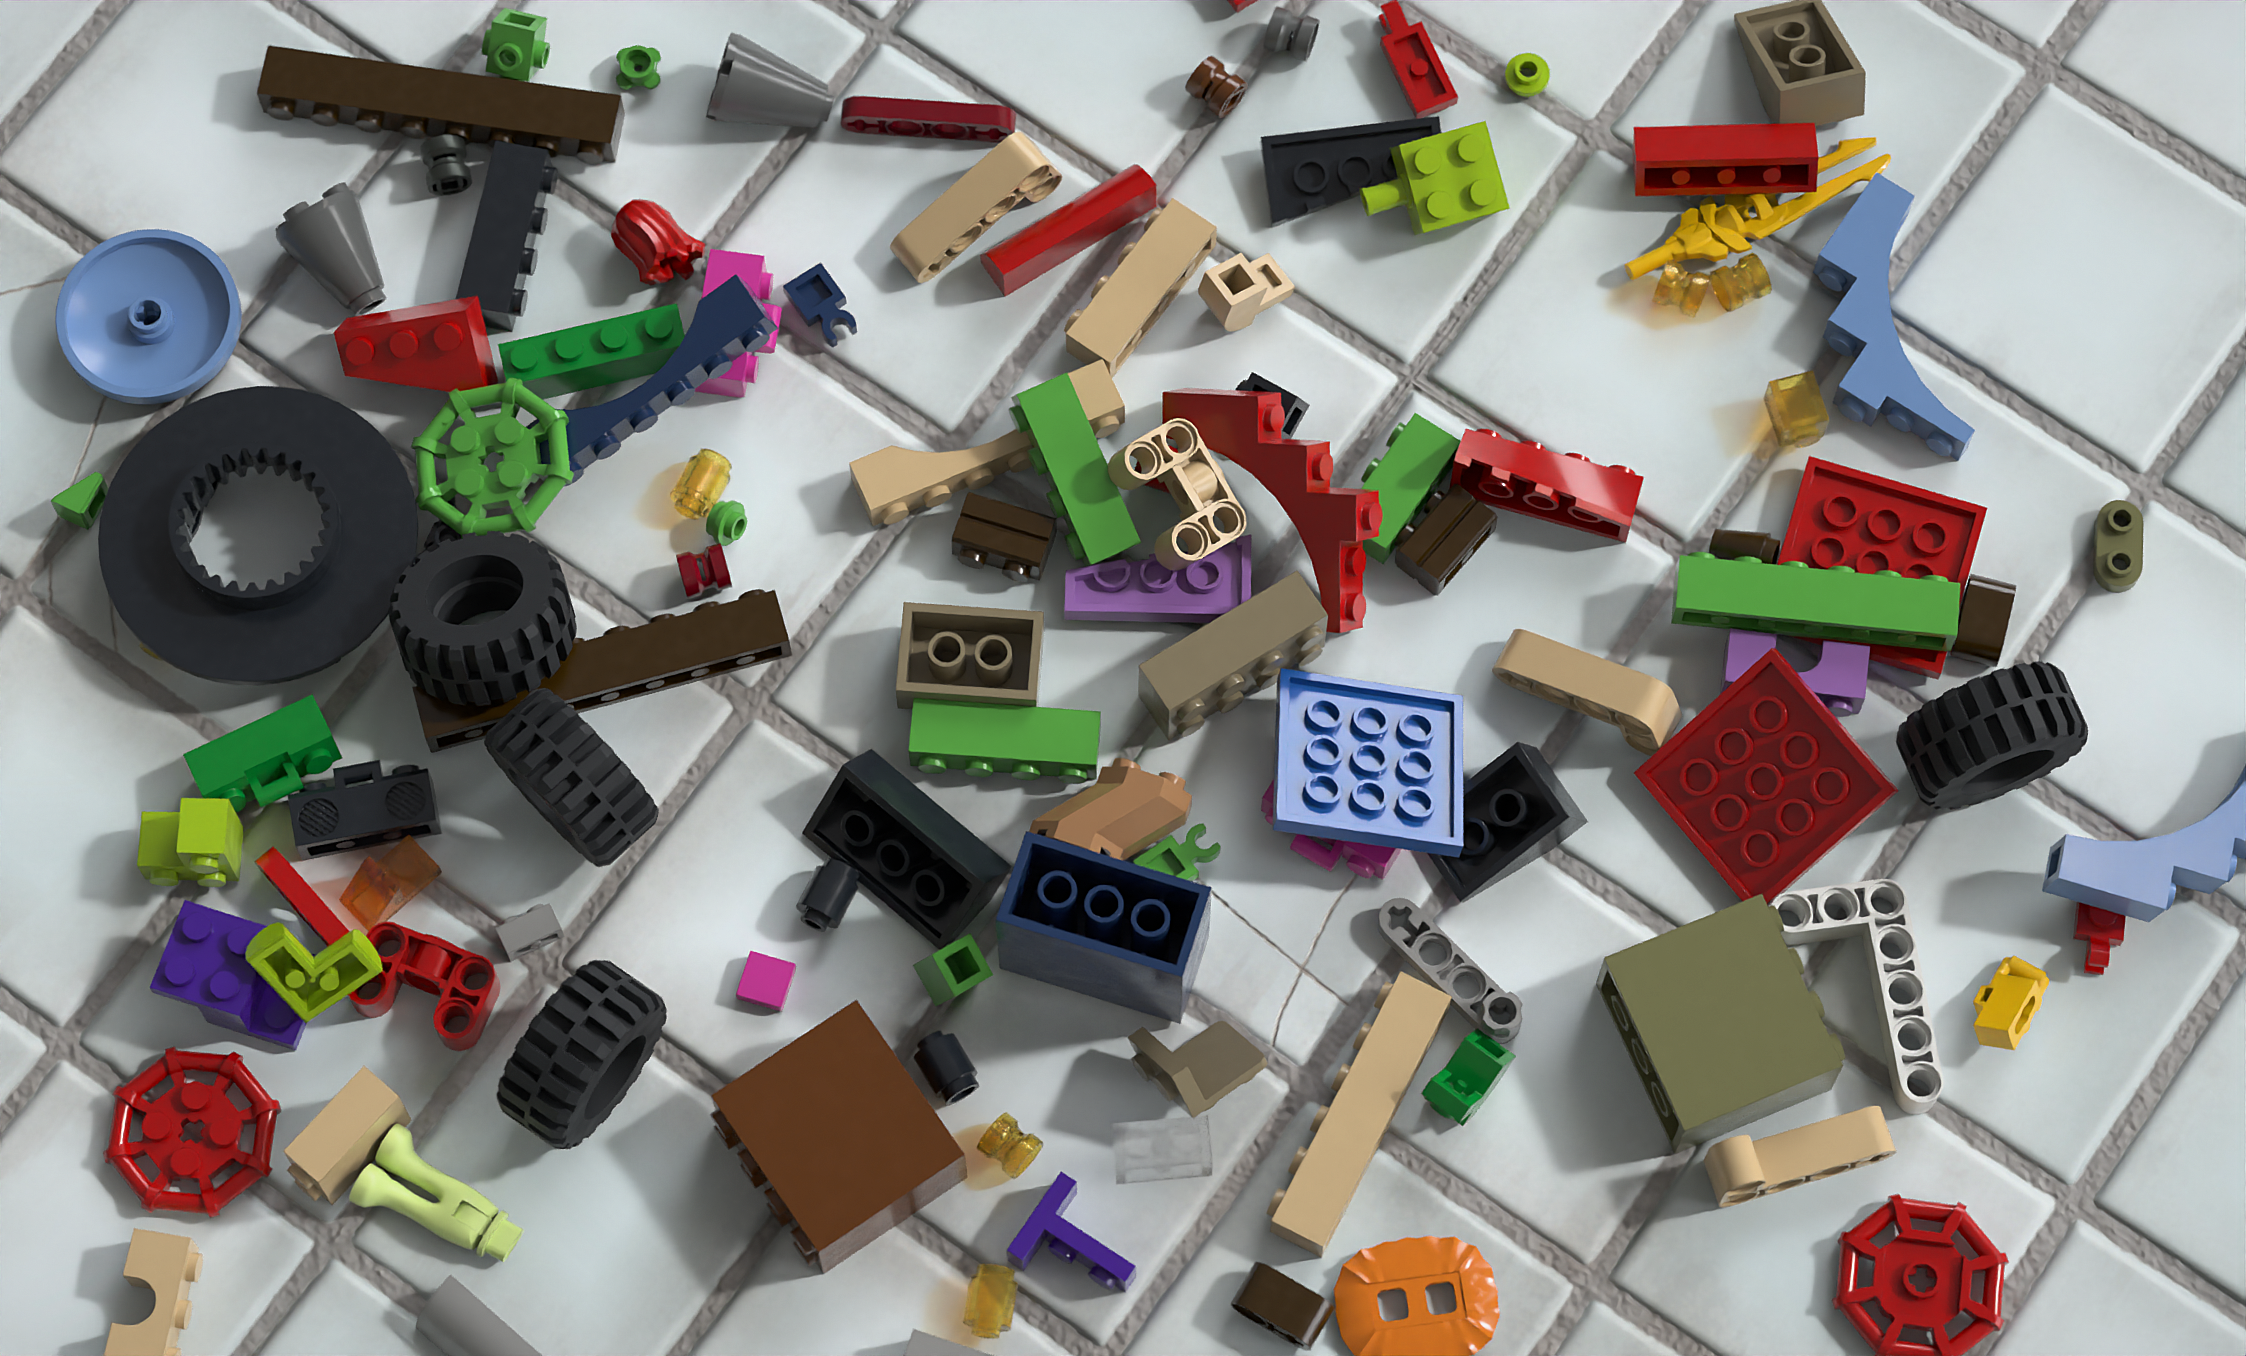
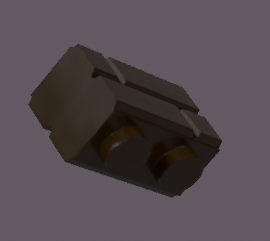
[1394,484,1498,596]
[951,492,1057,582]

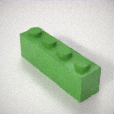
[1009,373,1141,566]
[908,698,1101,784]

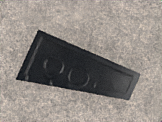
[1260,116,1441,228]

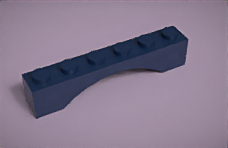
[526,274,778,487]

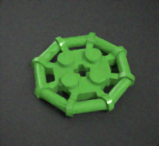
[411,378,574,539]

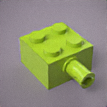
[1360,121,1510,235]

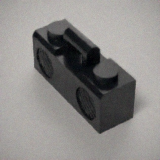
[288,760,442,861]

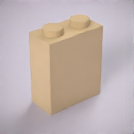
[283,1066,412,1205]

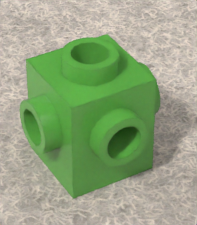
[482,8,550,82]

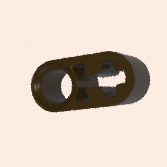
[1950,574,2016,667]
[1230,1262,1335,1351]

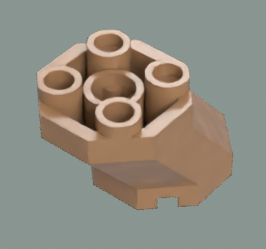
[1029,758,1192,860]

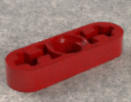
[254,846,350,947]

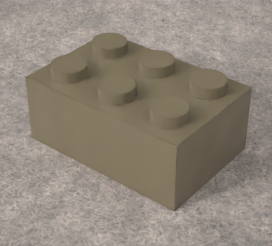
[895,602,1044,709]

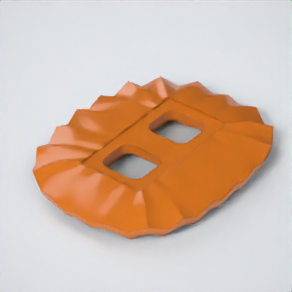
[1334,1236,1500,1356]

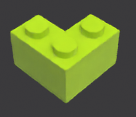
[137,798,244,887]

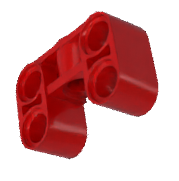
[348,921,501,1051]

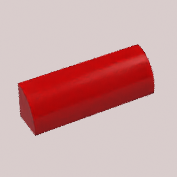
[980,164,1157,297]

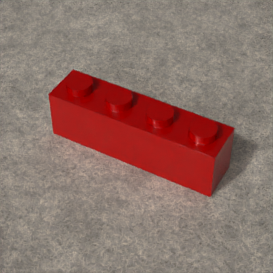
[1633,123,1819,196]

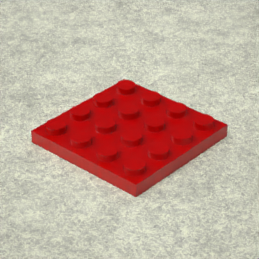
[1777,456,1987,680]
[1633,648,1899,906]

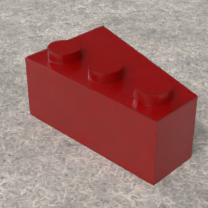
[334,296,499,392]

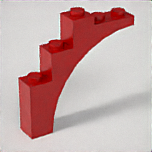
[1162,388,1383,633]

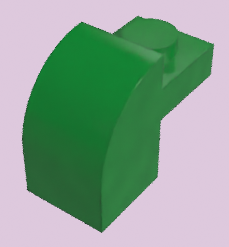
[1421,1028,1516,1126]

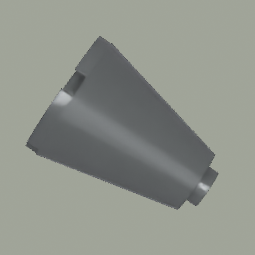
[706,32,834,128]

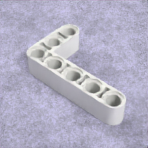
[1772,879,1943,1115]

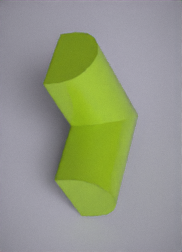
[246,922,383,1023]

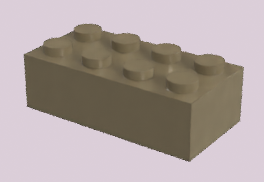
[1138,571,1328,741]

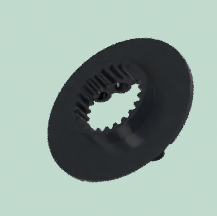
[98,386,418,686]

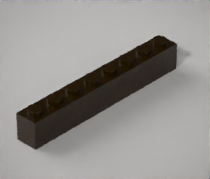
[257,45,625,164]
[412,589,792,753]

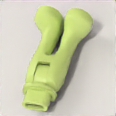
[349,1123,524,1262]

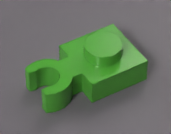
[1133,823,1221,881]

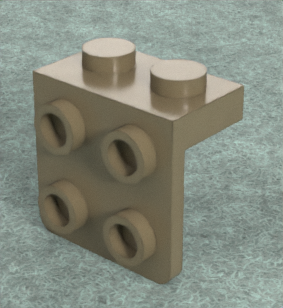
[1127,1021,1267,1118]

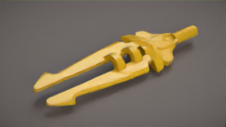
[1624,137,1891,280]

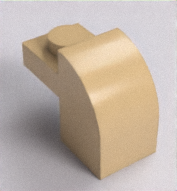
[1198,253,1295,331]

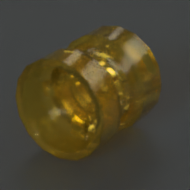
[1710,253,1772,312]
[1652,260,1711,318]
[976,1112,1044,1179]

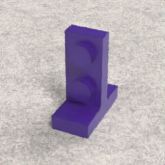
[1007,1171,1136,1292]

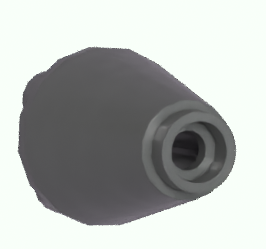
[275,182,387,316]

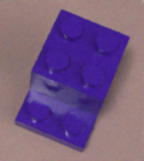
[149,900,315,1051]

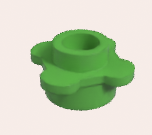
[616,45,661,90]

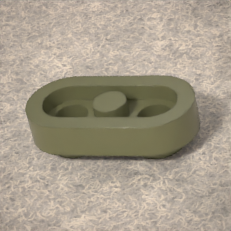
[2093,500,2144,593]

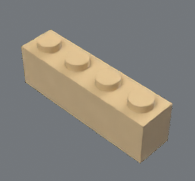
[1064,198,1217,378]

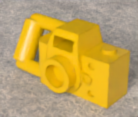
[1973,956,2049,1051]

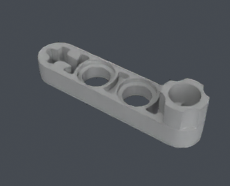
[1377,898,1523,1044]

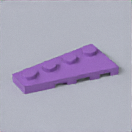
[1064,534,1252,623]

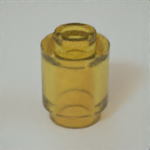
[670,449,732,520]
[963,1264,1018,1339]

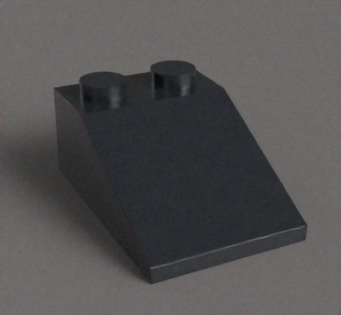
[1427,742,1588,903]

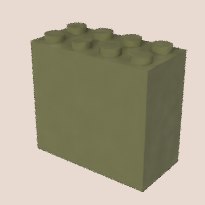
[1596,894,1845,1154]

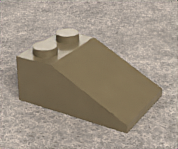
[1734,0,1866,126]

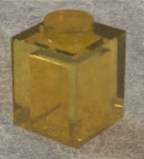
[1763,370,1829,448]

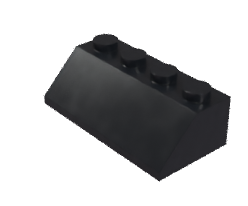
[802,749,1012,950]

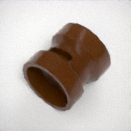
[1185,56,1248,118]

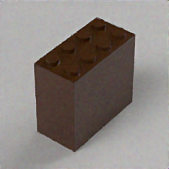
[710,999,968,1274]

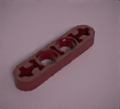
[840,96,1016,142]

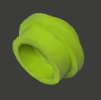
[1505,53,1550,97]

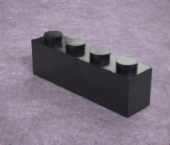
[456,141,558,331]

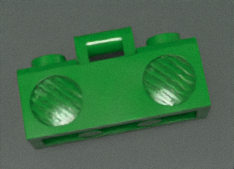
[183,694,343,813]

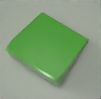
[51,472,109,530]

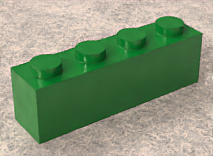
[498,303,685,400]

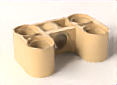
[1108,418,1246,571]

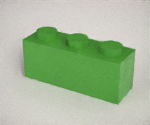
[1361,413,1461,565]

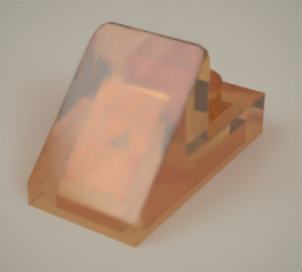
[339,835,442,932]

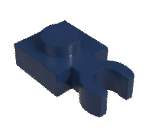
[783,262,857,347]

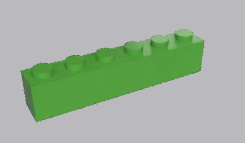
[1671,552,1960,651]

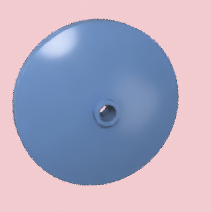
[56,229,242,404]

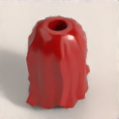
[611,199,706,285]

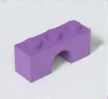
[1720,628,1870,717]

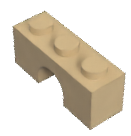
[104,1228,203,1356]

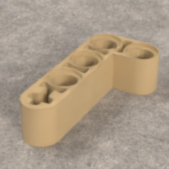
[890,131,1063,283]
[1492,629,1682,756]
[1703,1106,1896,1207]

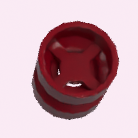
[676,543,732,599]

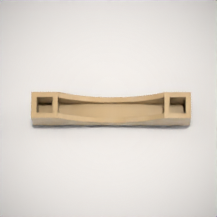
[849,359,1125,526]

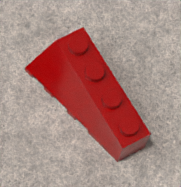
[1449,428,1644,543]

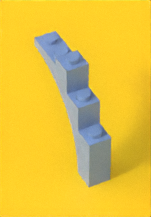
[1813,172,1975,461]
[2042,765,2246,922]

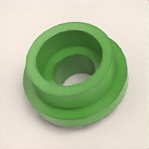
[706,500,747,546]

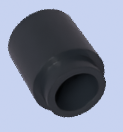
[796,858,860,932]
[913,1030,979,1105]

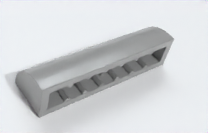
[416,1274,542,1356]

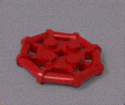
[103,1046,282,1218]
[1832,1194,2009,1356]

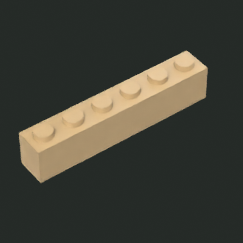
[1266,971,1452,1258]

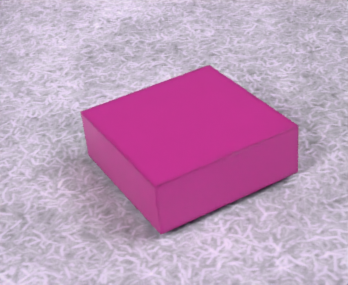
[736,951,796,1012]

